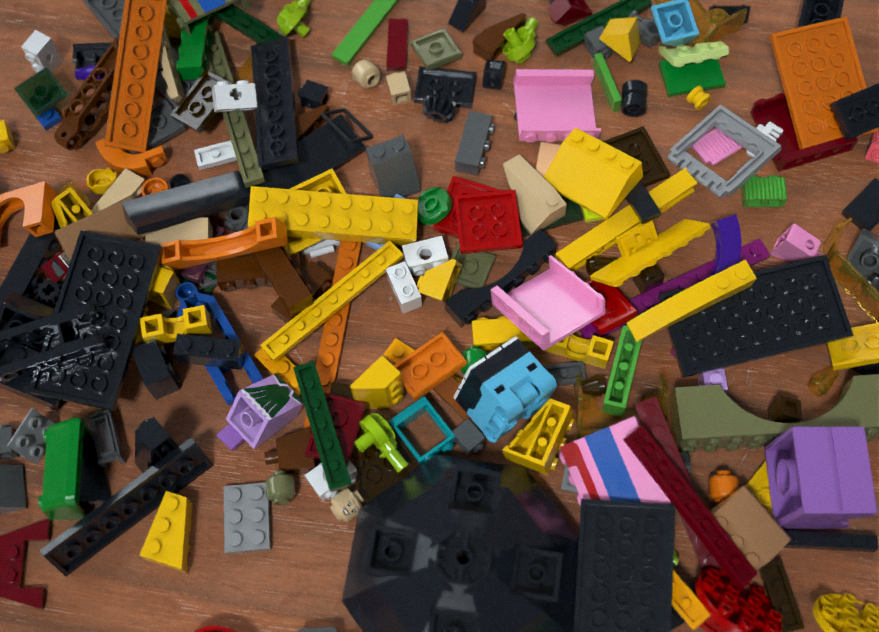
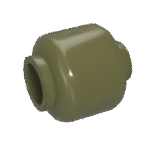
[266,471,295,505]

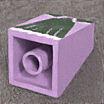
[226,373,304,449]

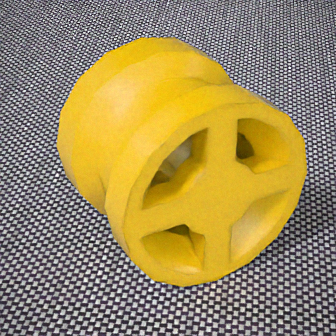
[686,86,712,111]

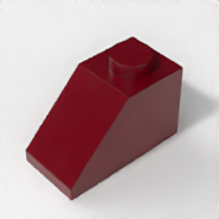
[547,0,593,26]

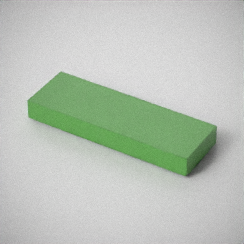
[593,53,622,112]

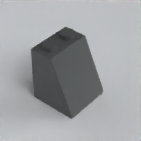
[366,135,421,198]

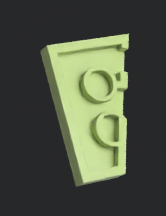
[659,41,729,67]

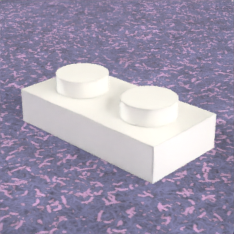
[194,140,237,170]

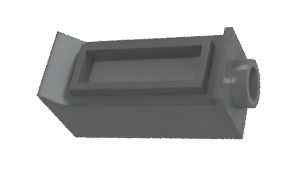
[87,409,126,470]

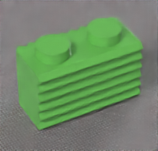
[740,175,787,207]

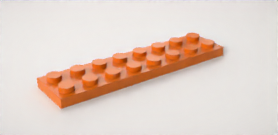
[104,0,167,153]

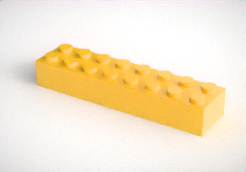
[248,186,418,245]

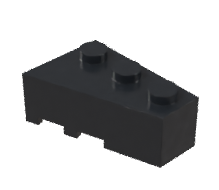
[135,416,179,473]

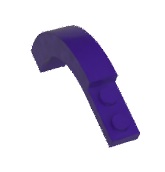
[710,214,741,277]

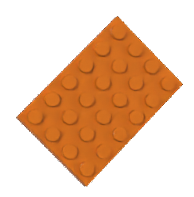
[769,16,878,149]

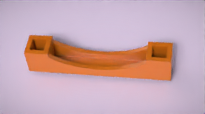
[160,217,288,270]

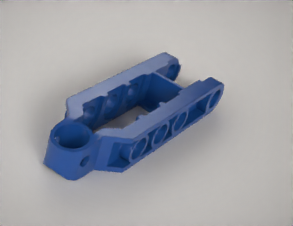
[175,282,263,406]

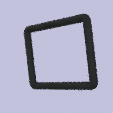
[321,108,373,144]

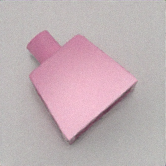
[771,223,824,263]

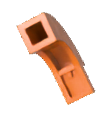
[95,138,169,178]

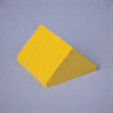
[599,17,641,62]

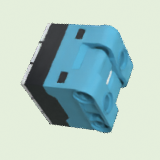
[453,336,557,443]

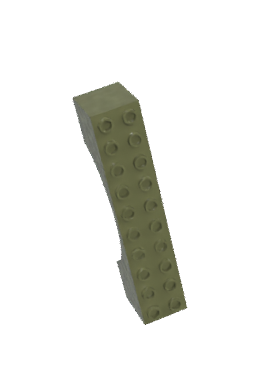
[668,374,879,453]

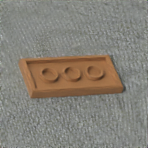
[54,197,146,261]

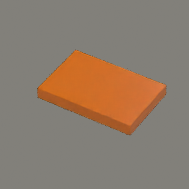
[394,332,467,401]

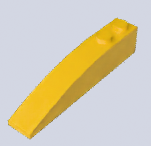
[626,260,757,343]

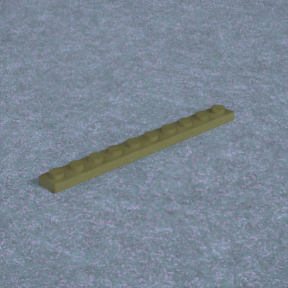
[208,31,265,188]

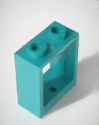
[389,396,456,465]

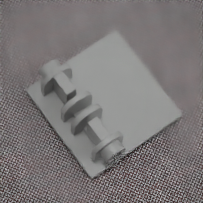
[7,408,55,465]

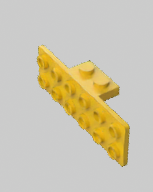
[590,219,711,287]

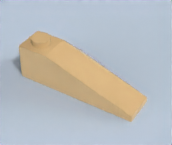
[503,154,567,235]

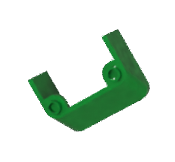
[38,418,93,521]

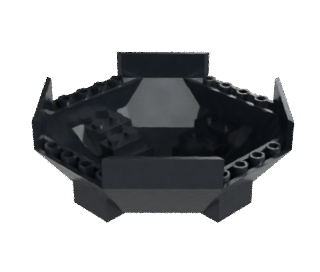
[342,454,579,632]

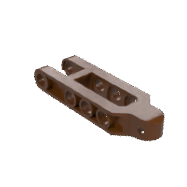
[54,35,120,150]

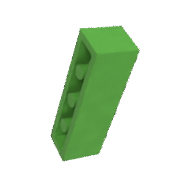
[602,325,642,418]

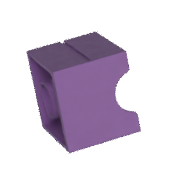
[764,427,877,529]

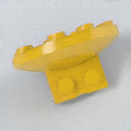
[813,593,879,632]

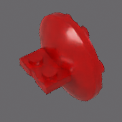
[695,568,783,632]

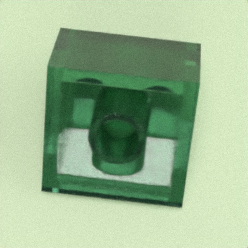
[14,67,69,117]

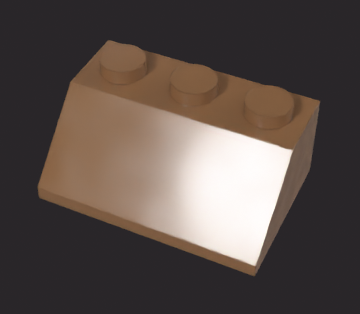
[710,485,791,571]

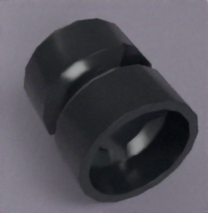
[621,80,648,117]

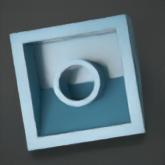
[650,0,699,47]

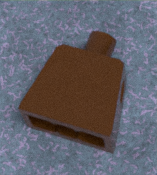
[265,428,317,474]

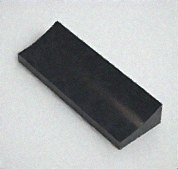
[249,114,366,189]
[122,170,251,235]

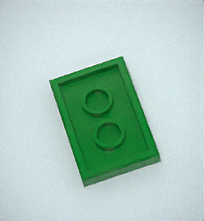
[658,59,726,97]

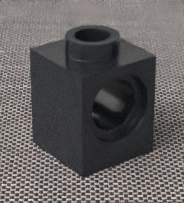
[298,80,330,110]

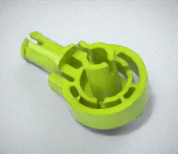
[277,0,313,38]
[502,18,539,64]
[354,413,409,472]

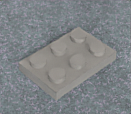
[224,482,271,554]

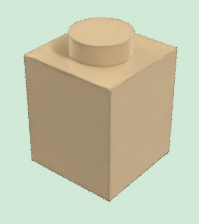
[386,72,411,106]

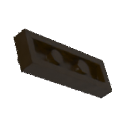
[758,559,805,632]

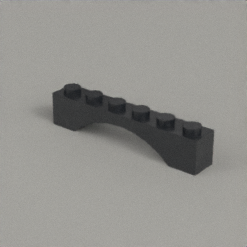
[445,229,557,328]

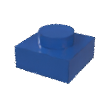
[34,104,62,131]

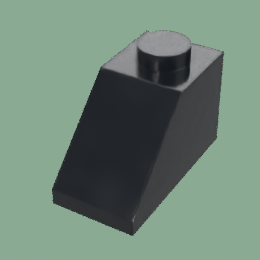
[448,0,486,33]

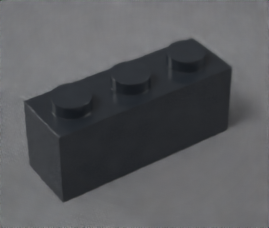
[173,334,246,370]

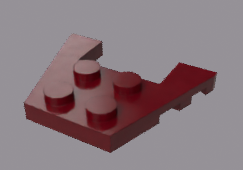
[0,520,52,609]

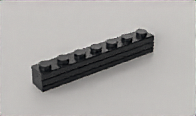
[783,531,878,552]

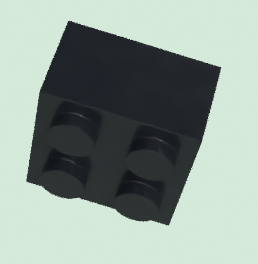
[132,339,181,400]

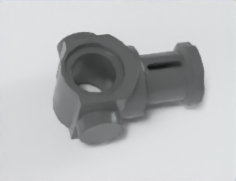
[628,11,661,48]
[224,205,249,232]

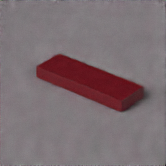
[386,19,408,71]

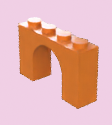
[0,181,57,243]

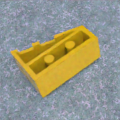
[51,186,93,228]
[502,399,573,475]
[140,491,193,574]

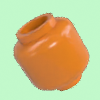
[709,471,739,503]

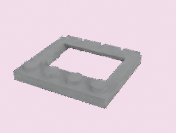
[667,104,781,199]

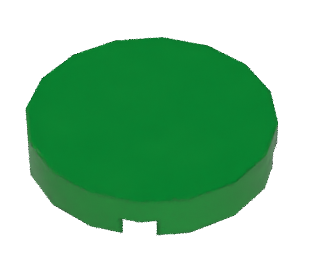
[417,187,452,225]

